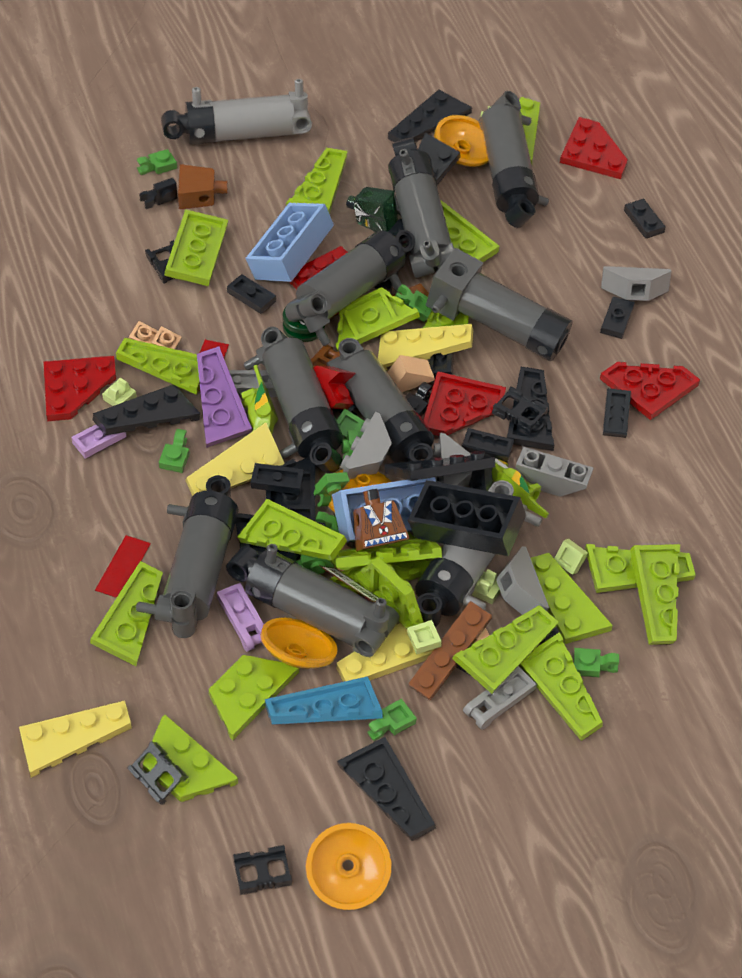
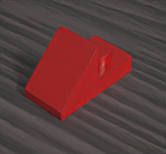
[313,365,356,409]

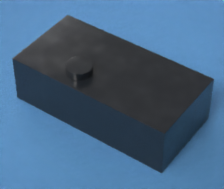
[408,480,526,557]

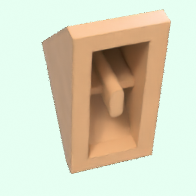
[387,355,435,393]

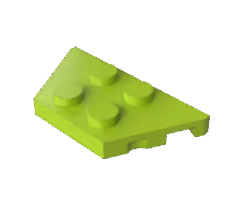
[336,287,420,351]
[354,557,424,629]
[209,655,299,740]
[143,715,238,802]

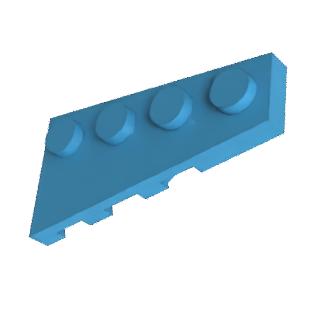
[265,676,383,724]

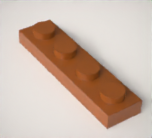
[408,601,492,701]

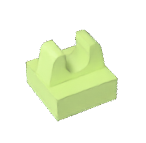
[102,378,137,406]
[554,539,588,575]
[472,569,500,604]
[407,620,441,654]

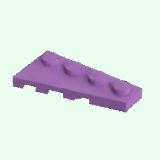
[197,347,252,448]

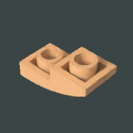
[129,321,182,349]

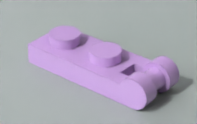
[217,583,264,652]

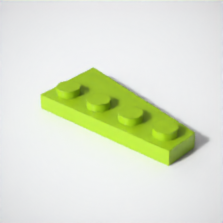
[238,499,347,561]
[90,561,163,666]

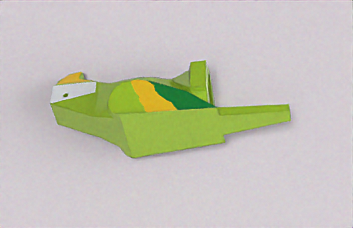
[241,365,278,434]
[492,458,549,519]

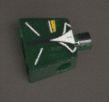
[346,187,398,232]

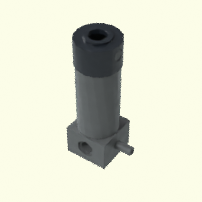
[426,248,573,362]

